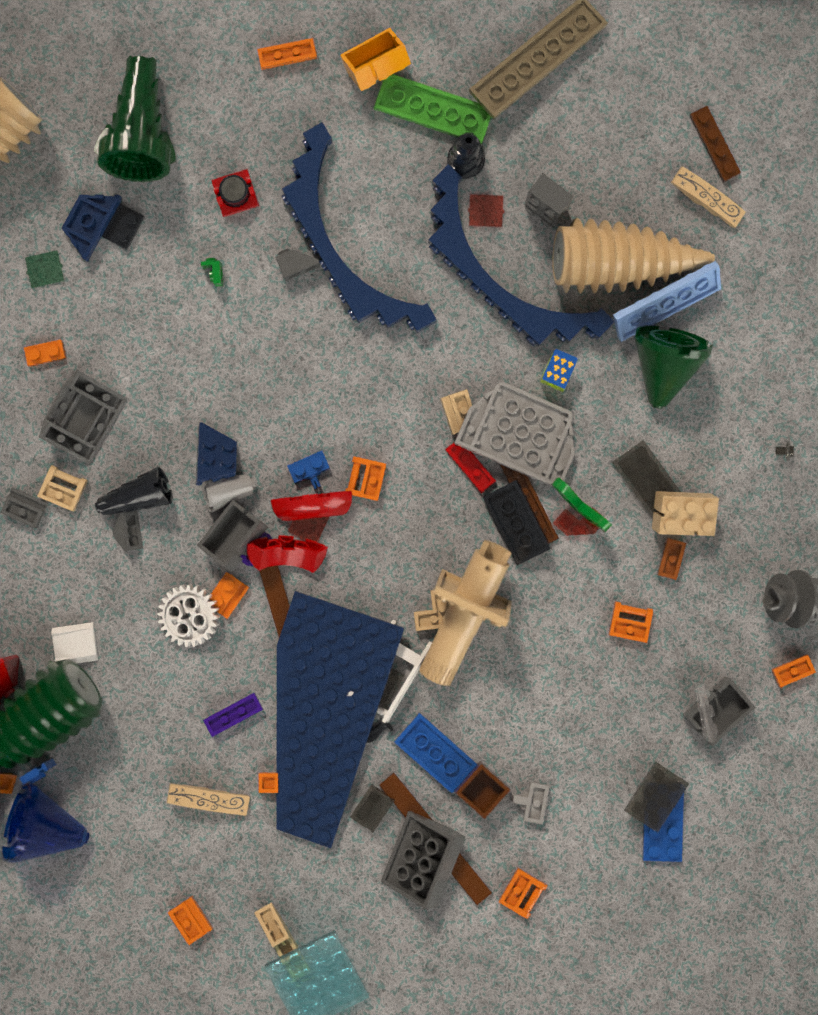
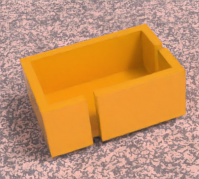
[340,28,411,91]

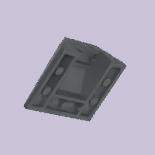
[39,370,128,465]

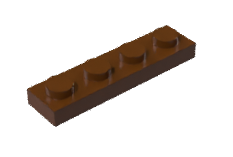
[689,106,741,182]

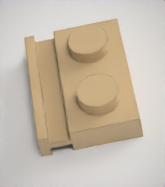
[440,389,472,435]

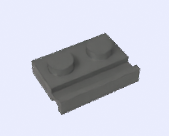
[0,487,48,528]

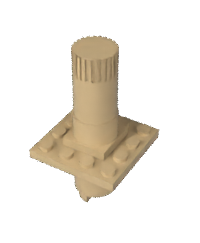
[419,540,512,686]

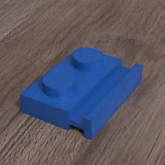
[19,758,57,784]

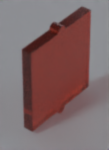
[468,194,505,227]
[288,517,330,542]

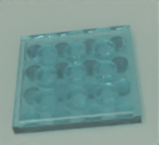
[265,930,369,1015]

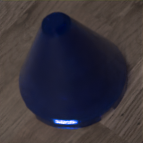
[2,783,89,864]

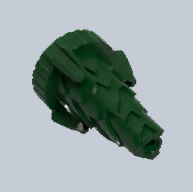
[94,56,176,182]

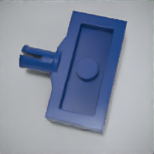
[287,451,330,490]

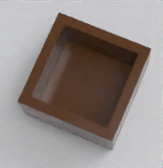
[455,761,510,819]

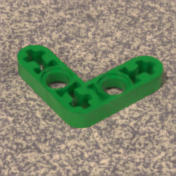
[551,477,612,533]

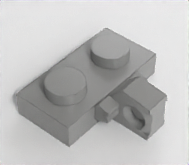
[511,781,550,824]

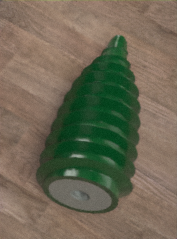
[0,660,102,770]

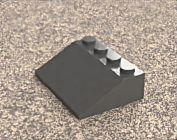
[381,811,465,910]

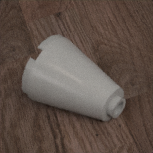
[202,475,256,512]

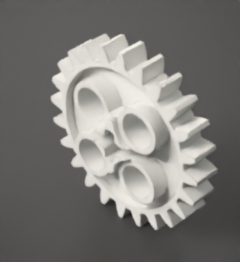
[157,584,220,647]

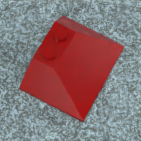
[0,654,19,705]

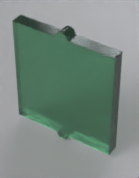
[25,250,64,288]

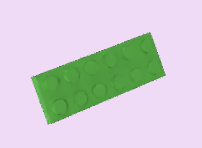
[374,74,491,146]

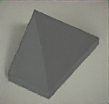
[112,511,143,551]

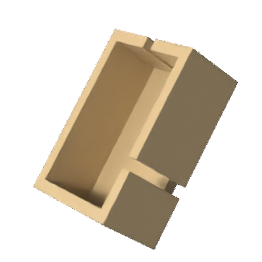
[652,491,719,536]

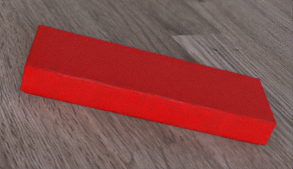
[445,441,496,494]

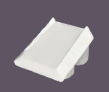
[51,622,98,664]

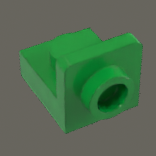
[201,258,223,287]

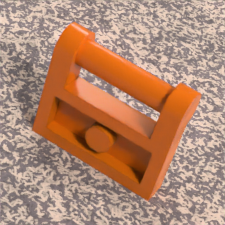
[345,456,386,501]
[608,601,653,643]
[498,868,548,919]

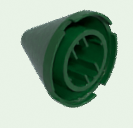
[634,325,713,409]

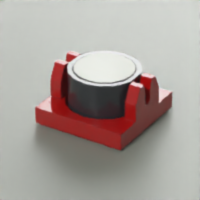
[211,169,259,217]

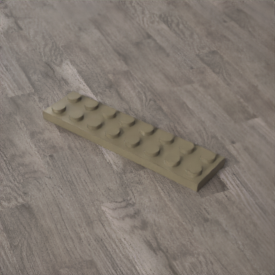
[469,0,608,119]

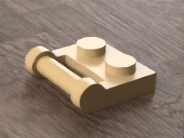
[37,465,88,512]

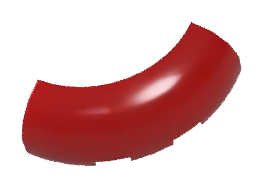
[271,491,352,521]
[247,535,328,573]

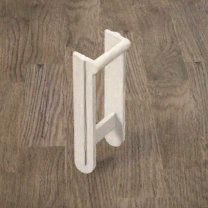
[347,619,432,723]

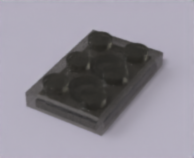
[624,761,689,833]

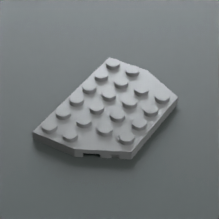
[454,381,575,487]

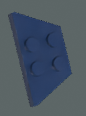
[62,194,122,262]
[196,422,237,486]

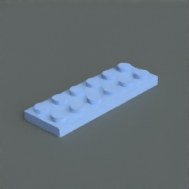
[613,261,721,342]

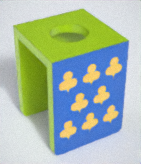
[540,349,578,392]

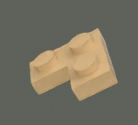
[414,590,450,631]

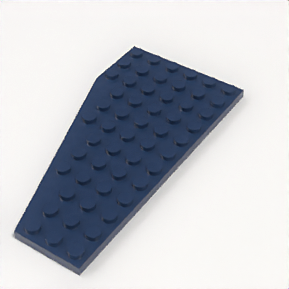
[276,591,405,848]

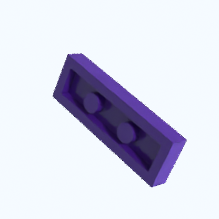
[203,692,264,737]

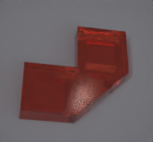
[553,507,600,536]

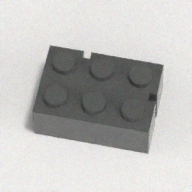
[524,173,574,228]
[197,500,268,572]
[682,677,756,746]

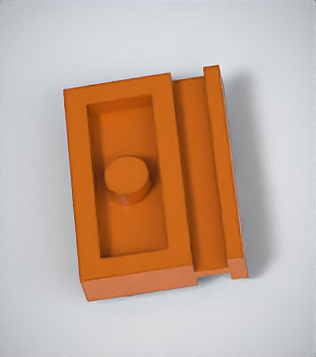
[210,572,250,619]
[168,896,213,945]

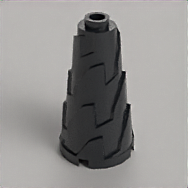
[447,132,485,179]
[95,467,173,515]

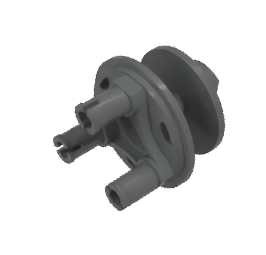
[762,570,818,628]

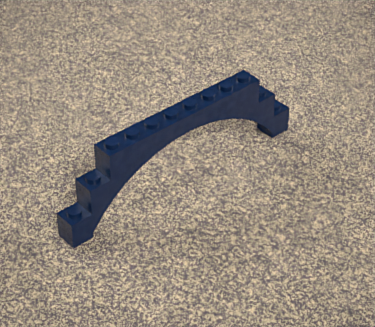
[281,122,437,333]
[428,164,614,347]

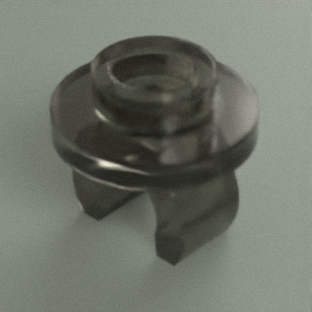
[775,442,794,461]

